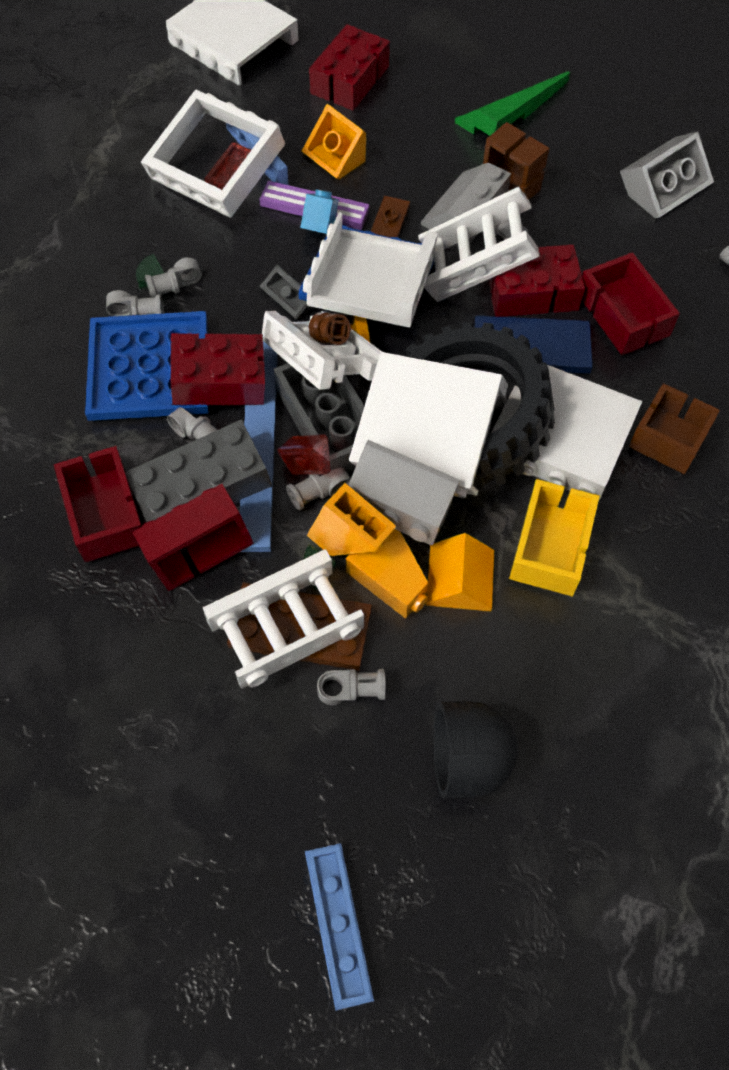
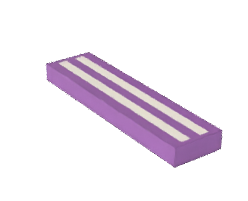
[259,181,369,230]

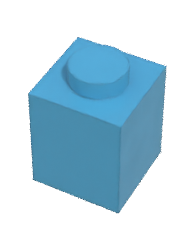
[300,189,339,234]

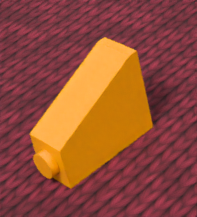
[307,483,396,556]
[346,529,428,619]

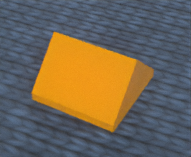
[302,104,366,179]
[426,533,494,611]

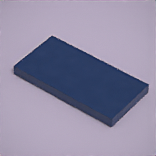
[474,316,593,373]

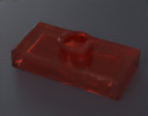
[204,142,251,190]

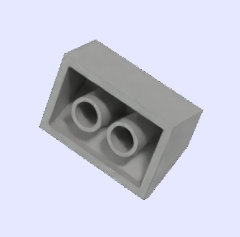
[620,132,714,218]
[421,163,511,244]
[348,440,460,545]

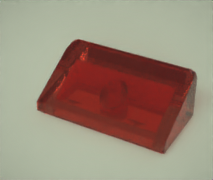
[277,434,331,474]

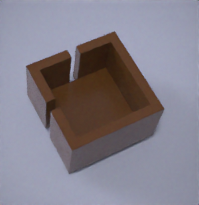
[483,122,550,200]
[629,383,720,474]

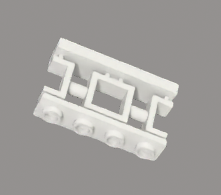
[262,311,382,390]

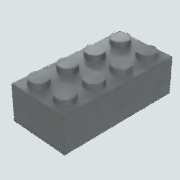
[274,363,365,474]
[125,419,272,522]

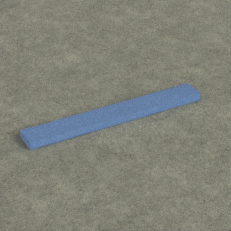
[240,341,278,552]

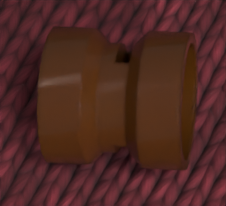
[309,312,351,345]

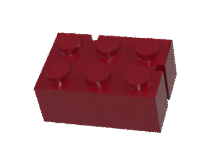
[309,25,390,111]
[488,245,585,317]
[582,252,680,355]
[171,333,265,405]
[54,446,143,562]
[132,484,254,591]

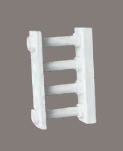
[419,187,540,302]
[203,549,364,689]

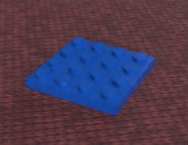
[85,311,209,421]

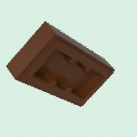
[371,196,410,238]

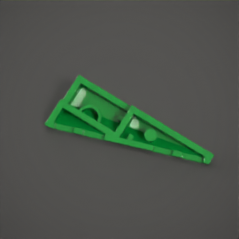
[455,71,570,135]

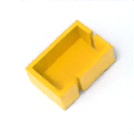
[509,479,600,597]

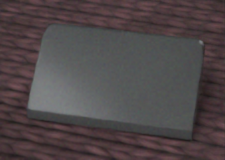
[260,265,316,320]

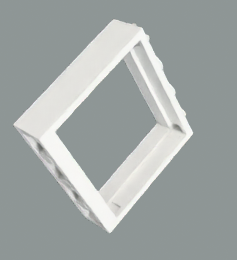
[141,90,285,218]

